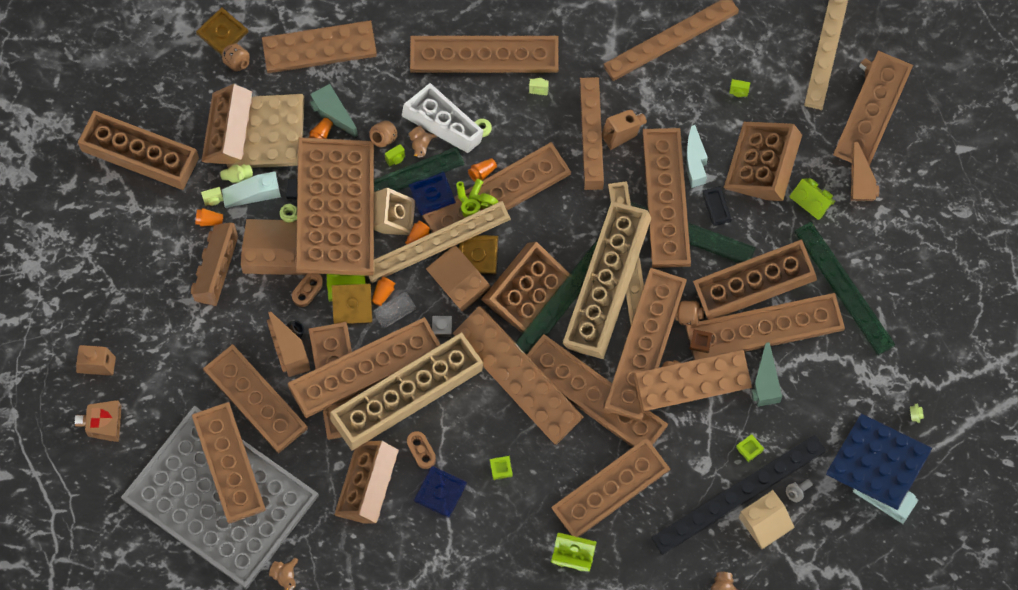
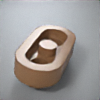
[292,273,323,307]
[407,431,436,469]

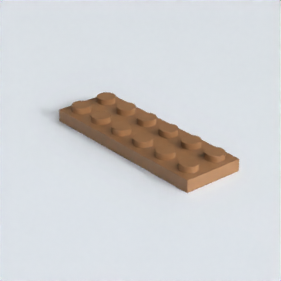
[262,21,377,73]
[833,51,913,166]
[309,322,359,440]
[203,344,308,454]
[633,350,752,412]
[192,402,266,524]
[551,438,670,537]

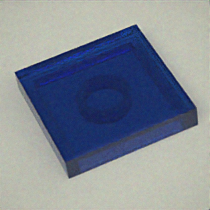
[409,172,456,216]
[414,466,467,518]

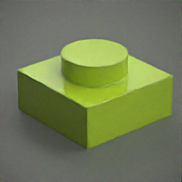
[729,79,750,97]
[385,144,405,166]
[736,434,764,462]
[490,456,513,480]

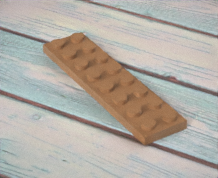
[410,36,558,73]
[642,128,691,268]
[422,142,571,233]
[604,268,687,422]
[685,293,845,360]
[453,306,584,444]
[288,317,441,418]
[527,334,668,447]

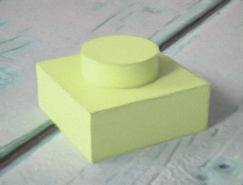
[529,78,549,95]
[201,187,224,206]

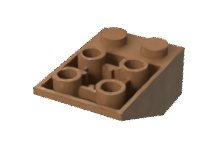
[267,312,310,377]

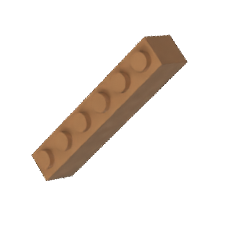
[580,77,604,190]

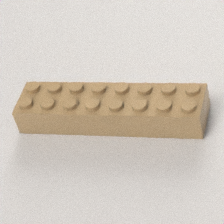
[563,201,651,359]
[331,332,483,451]

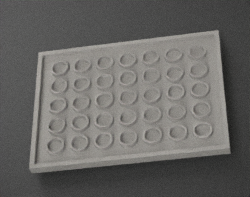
[121,406,319,590]

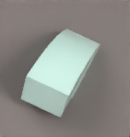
[686,125,708,188]

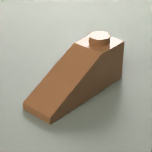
[851,142,879,201]

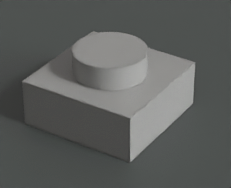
[432,316,452,337]

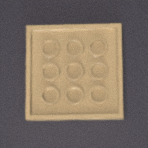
[227,94,304,168]

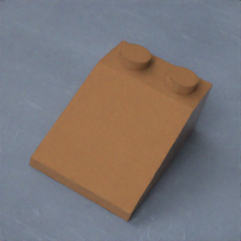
[426,245,491,312]

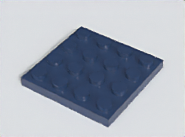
[826,414,932,510]

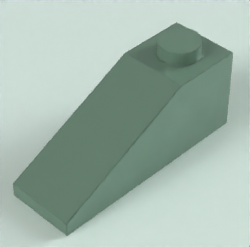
[309,84,358,137]
[751,342,782,407]

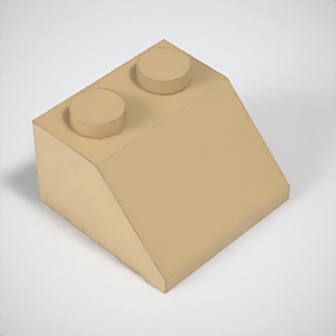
[374,188,415,235]
[739,490,794,549]

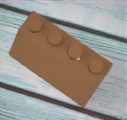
[202,84,252,165]
[191,222,238,306]
[334,441,398,523]

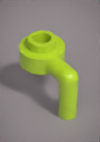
[469,179,498,209]
[456,182,481,217]

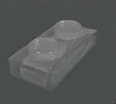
[373,291,416,328]

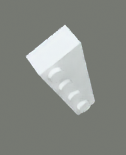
[402,84,483,153]

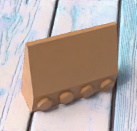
[724,122,802,201]
[241,219,308,275]
[481,242,576,337]

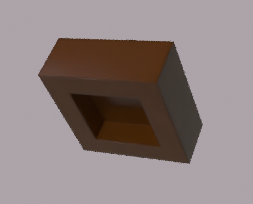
[690,329,713,354]

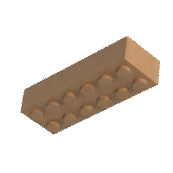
[78,111,199,190]
[693,240,817,320]

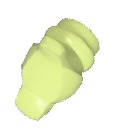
[220,164,253,183]

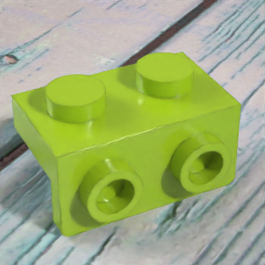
[789,178,835,220]
[551,533,596,572]

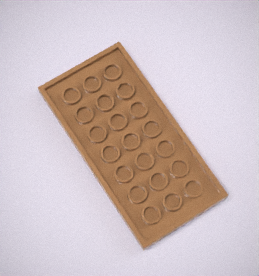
[296,138,374,276]

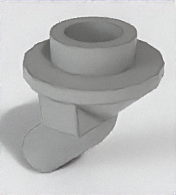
[786,479,813,502]

